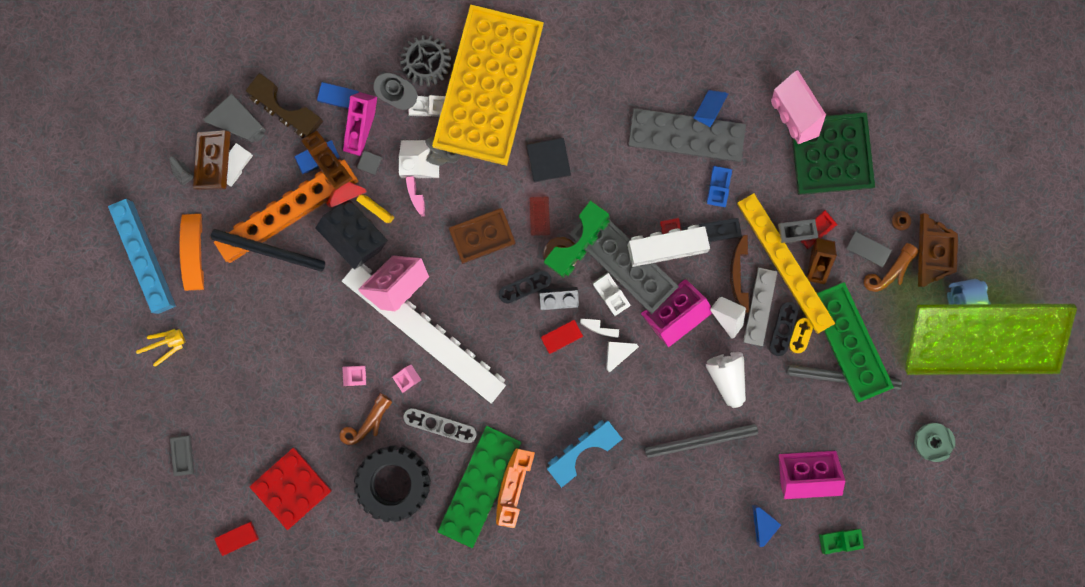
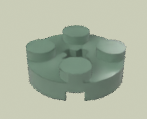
[914,423,955,462]

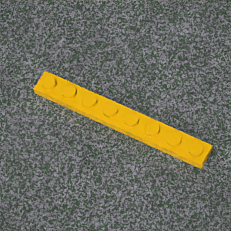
[737,193,835,334]

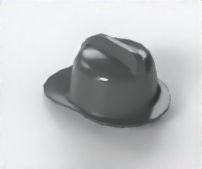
[374,73,418,110]

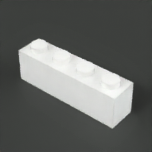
[627,225,710,267]

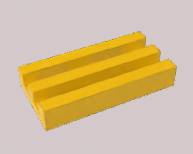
[356,195,394,223]

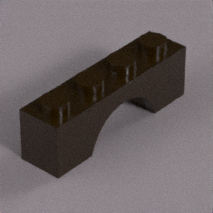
[246,73,323,138]

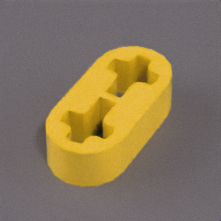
[788,318,813,353]

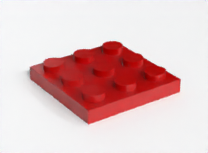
[249,448,332,530]

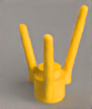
[136,329,186,366]

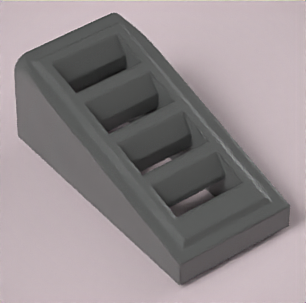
[169,156,194,185]

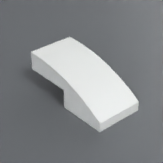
[408,95,446,116]
[227,143,253,187]
[592,272,631,316]
[580,319,619,338]

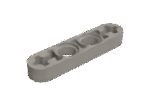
[404,408,477,443]

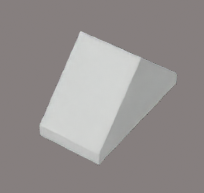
[710,297,746,339]
[606,342,639,372]

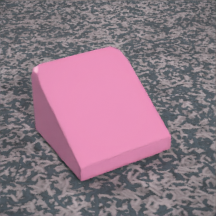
[392,365,421,393]
[342,366,366,386]

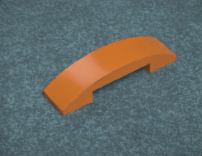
[180,214,204,291]
[496,448,535,528]

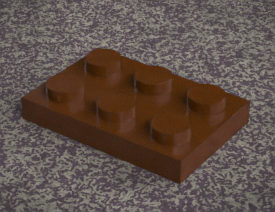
[193,130,231,190]
[449,208,516,264]

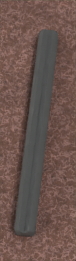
[787,365,902,390]
[645,424,758,458]

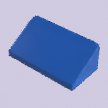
[694,90,728,127]

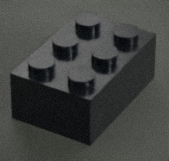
[315,200,388,270]

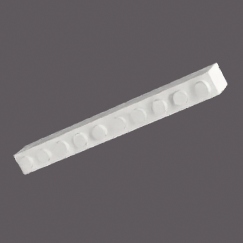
[342,264,506,404]

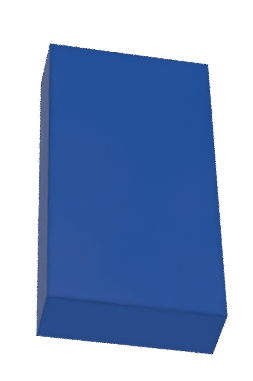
[317,82,359,109]

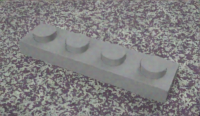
[743,268,777,346]

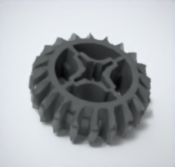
[400,35,452,87]

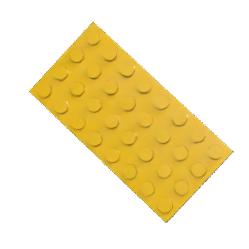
[432,5,544,166]

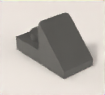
[778,219,818,244]

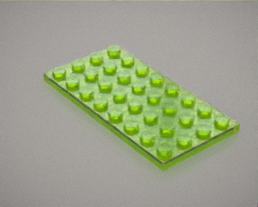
[905,304,1077,375]

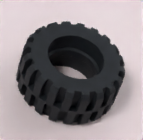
[354,445,431,522]

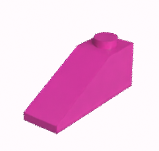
[343,92,377,156]

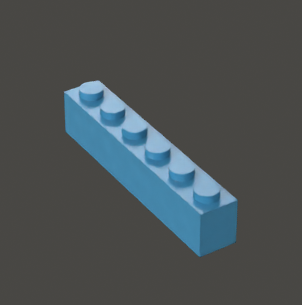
[108,199,176,314]

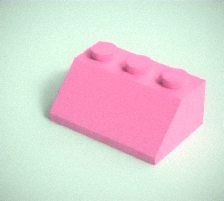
[771,71,826,144]
[358,256,429,311]

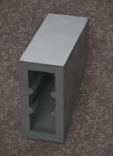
[203,94,266,143]

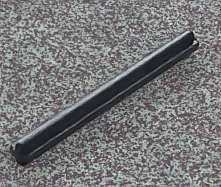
[210,229,325,272]

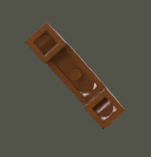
[301,131,352,190]
[730,235,749,313]

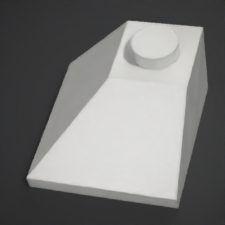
[399,140,439,178]

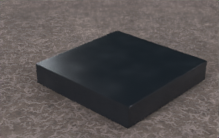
[527,138,571,183]

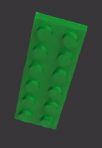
[817,282,894,403]
[438,426,521,548]

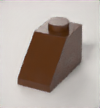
[807,238,837,284]

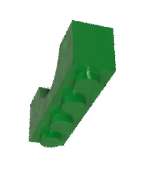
[544,200,610,278]

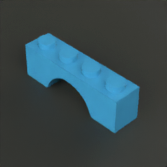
[547,420,622,488]

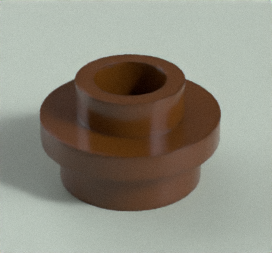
[891,211,911,231]

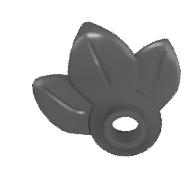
[425,137,461,166]

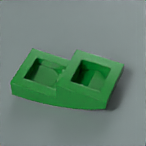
[819,529,864,555]

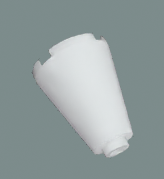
[706,352,746,408]

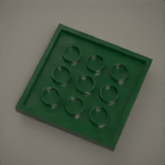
[792,113,875,195]

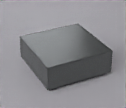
[357,151,382,176]

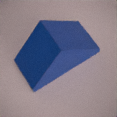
[753,505,781,547]

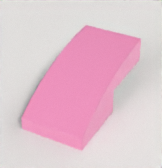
[406,176,425,217]

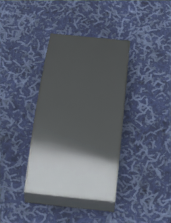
[846,232,892,267]

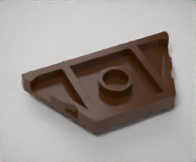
[918,213,958,287]

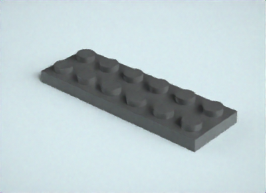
[628,108,746,162]
[569,219,679,315]

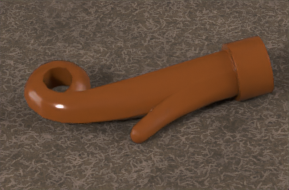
[863,243,919,292]
[340,393,393,445]

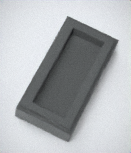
[170,435,194,476]

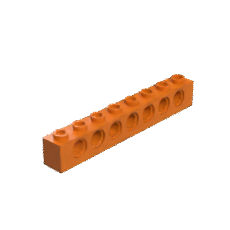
[214,160,359,263]

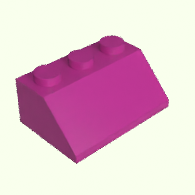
[641,279,712,347]
[779,451,845,499]

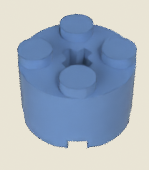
[947,279,992,321]

